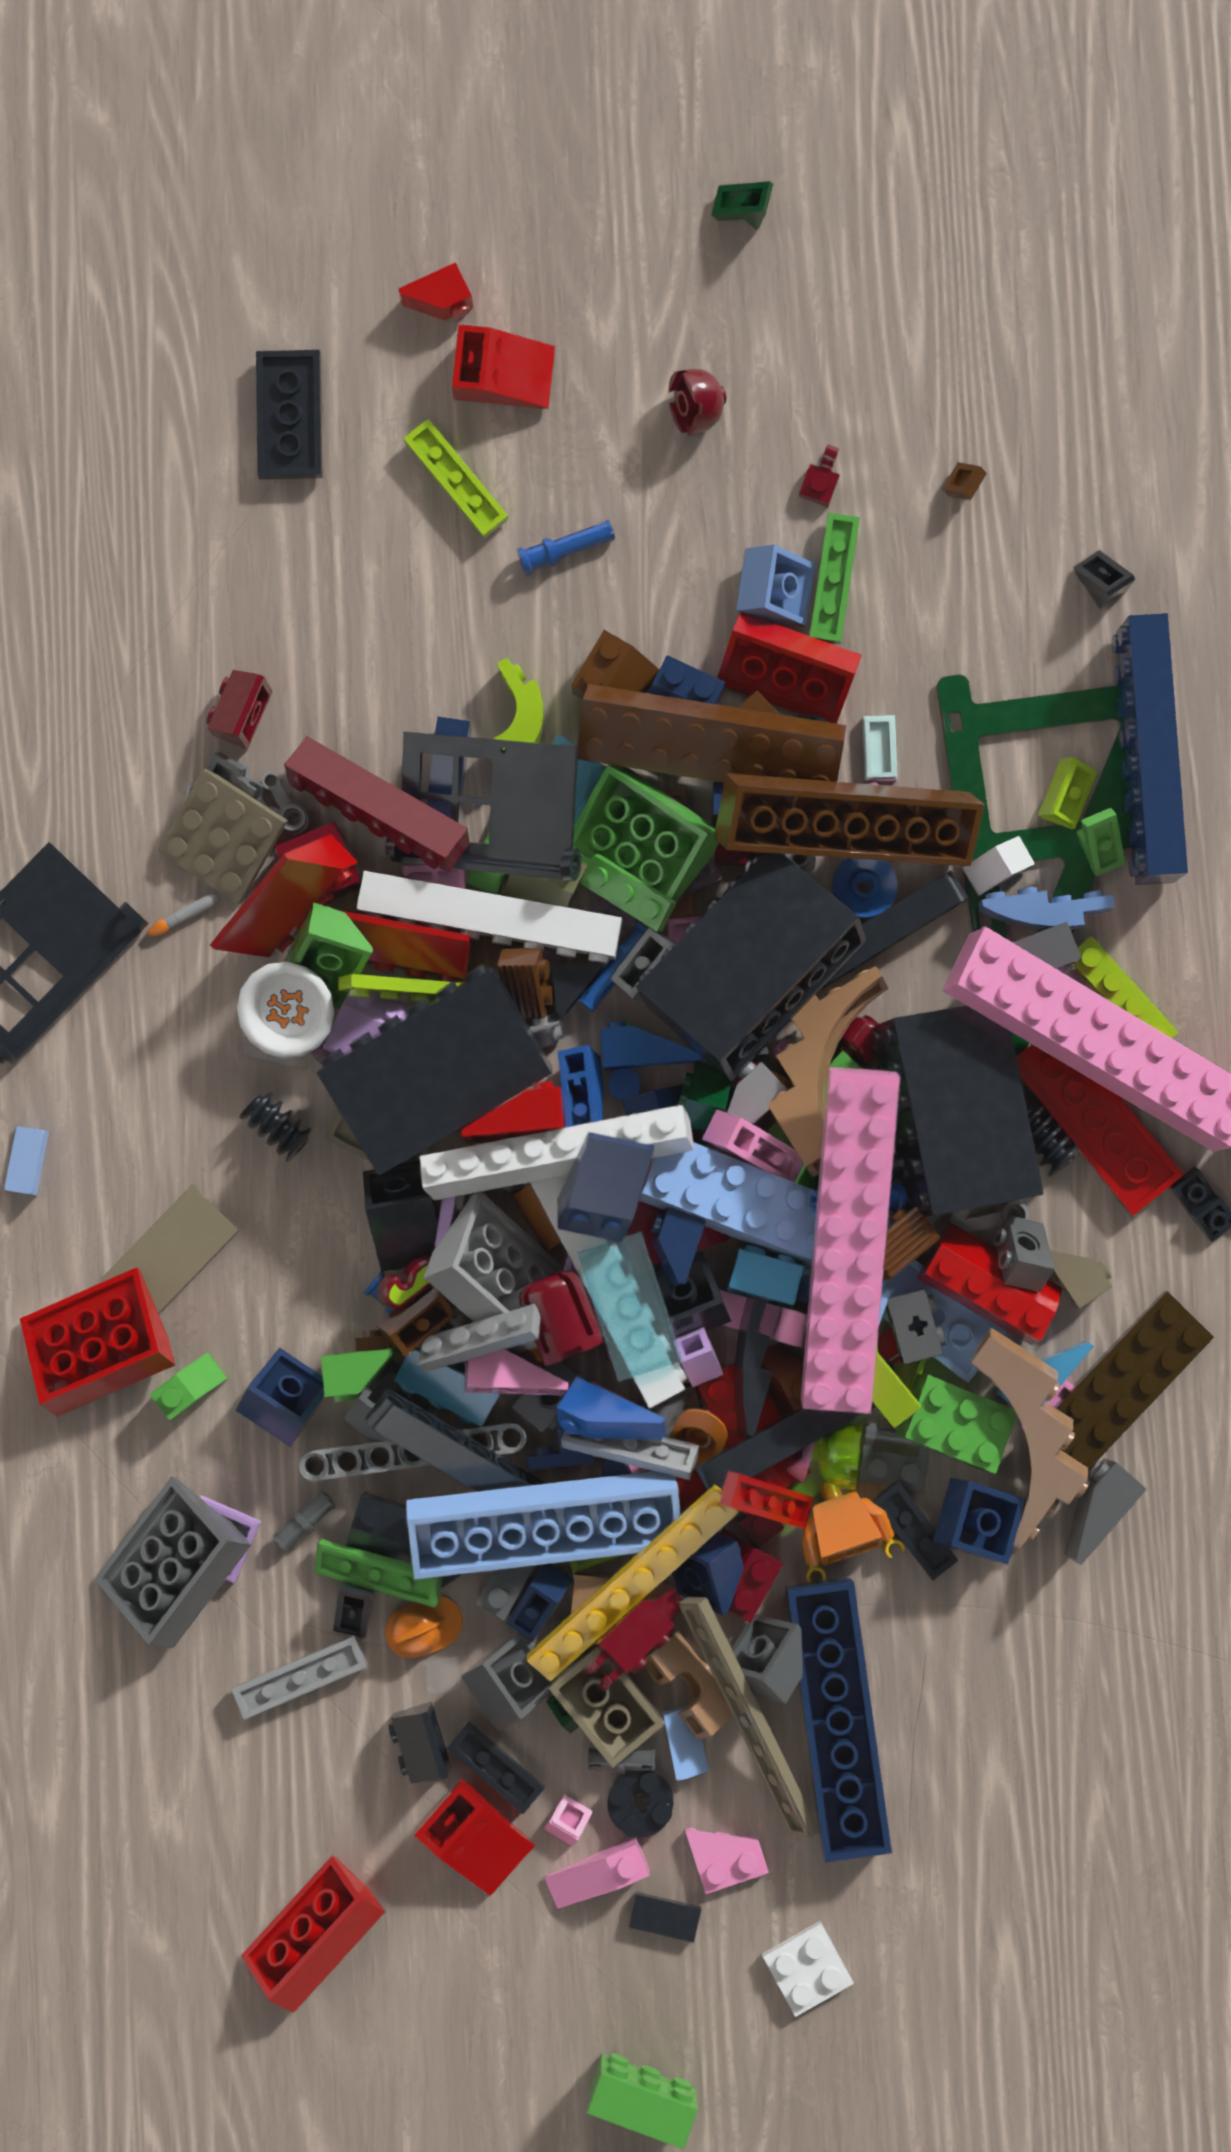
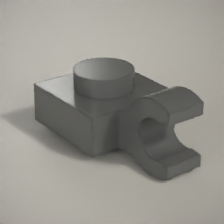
[208,752,264,798]

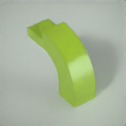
[490,657,544,762]

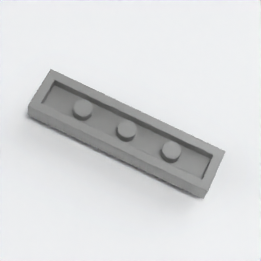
[418,1304,541,1372]
[561,1431,699,1480]
[231,1635,368,1720]

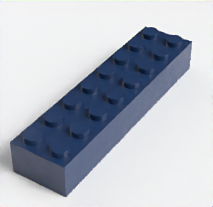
[1112,613,1188,885]
[785,1578,892,1863]

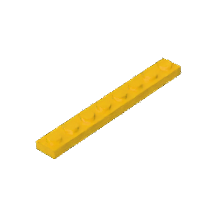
[526,1485,739,1682]

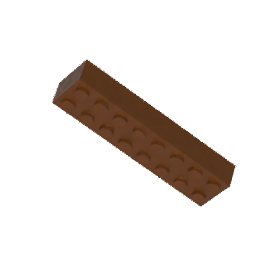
[577,684,846,783]
[714,773,984,866]

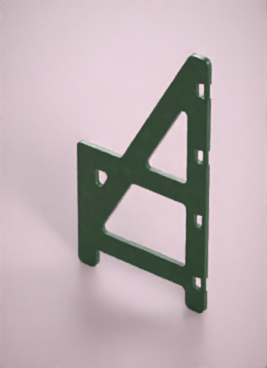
[936,675,1132,1056]

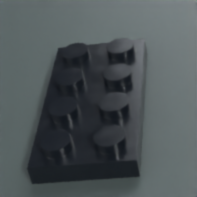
[256,350,323,480]

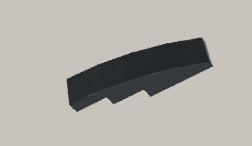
[734,1296,773,1439]

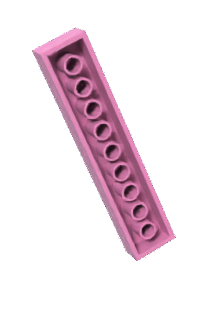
[942,927,1231,1152]
[801,1067,900,1414]

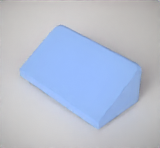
[4,1126,49,1196]
[663,1706,709,1781]

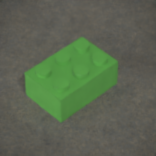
[895,1374,1017,1474]
[587,2053,698,2150]

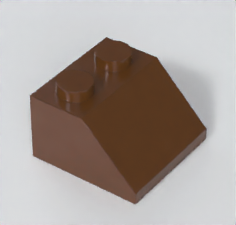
[571,630,660,699]

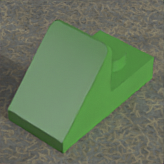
[1076,808,1126,876]

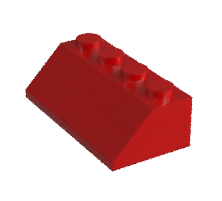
[717,612,862,724]
[341,911,473,983]
[917,1222,1062,1345]
[697,1362,811,1488]
[241,1855,385,2013]

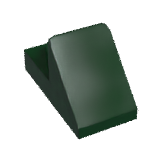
[711,181,773,230]

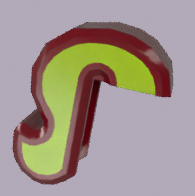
[377,1256,456,1310]

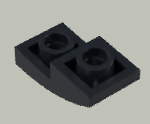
[1169,1167,1231,1242]

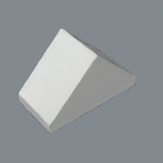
[962,836,1035,896]

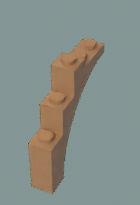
[767,966,889,1177]
[971,1327,1090,1549]

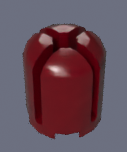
[519,1270,605,1366]

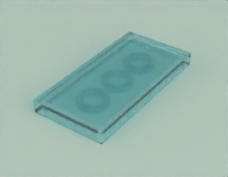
[577,1232,683,1382]

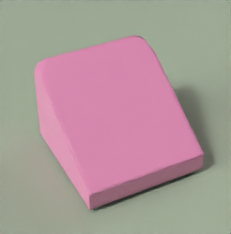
[786,1441,816,1483]
[544,1794,593,1846]

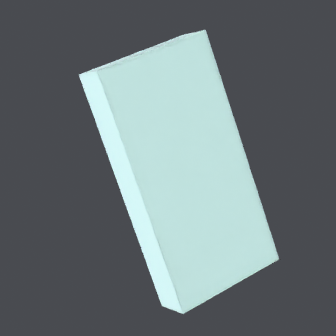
[862,715,898,782]

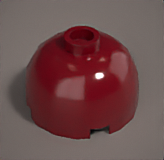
[668,369,727,436]

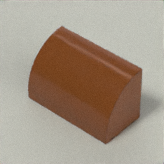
[512,1184,562,1252]

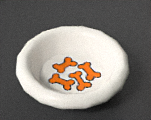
[237,962,335,1059]

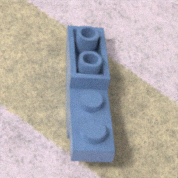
[977,887,1115,930]

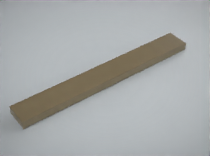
[679,1597,819,1838]

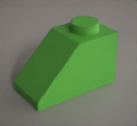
[150,1352,228,1421]

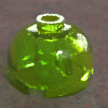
[812,1423,864,1490]

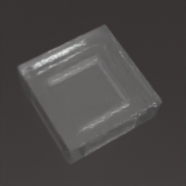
[424,1655,461,1694]

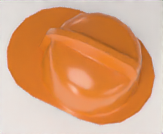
[670,1409,727,1469]
[385,1596,463,1659]

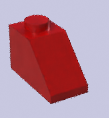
[398,262,474,321]

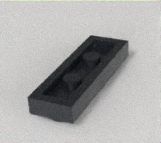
[871,1480,959,1581]
[447,1721,545,1814]

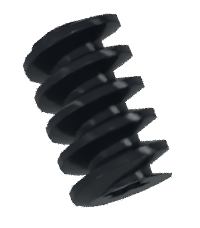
[239,1092,312,1162]
[1027,1103,1078,1177]

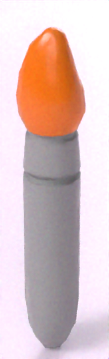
[147,894,219,937]

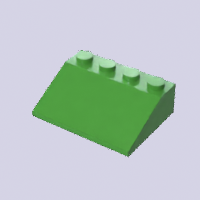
[573,765,719,902]

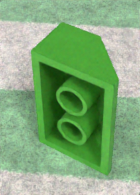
[283,903,373,1009]
[321,1348,398,1403]

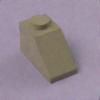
[1050,1250,1112,1309]

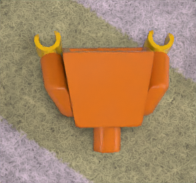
[801,1480,905,1584]

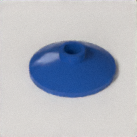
[832,858,898,918]

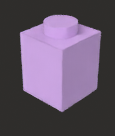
[672,1327,723,1387]

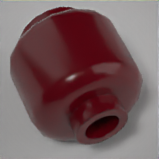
[838,1015,879,1063]

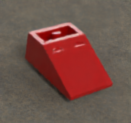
[452,324,555,409]
[414,1777,535,1896]

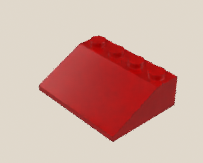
[209,834,358,958]
[461,1081,566,1144]
[19,1267,175,1417]

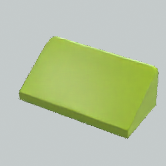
[1038,757,1098,829]

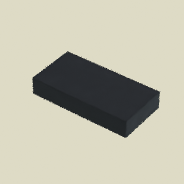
[629,1892,702,1943]

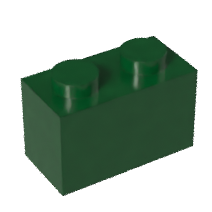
[678,1061,731,1131]

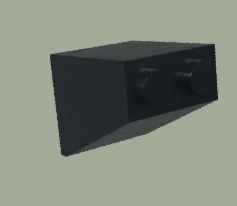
[363,1160,439,1272]

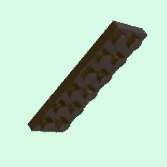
[1054,1291,1214,1471]

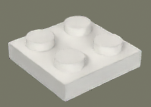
[762,1921,854,2017]

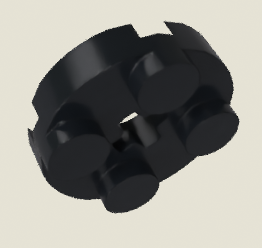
[607,1770,674,1838]

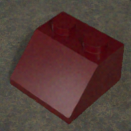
[206,670,273,750]
[721,1528,783,1623]

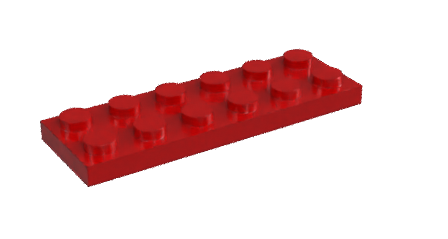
[1016,1044,1184,1216]

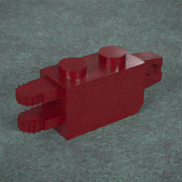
[584,1588,684,1691]

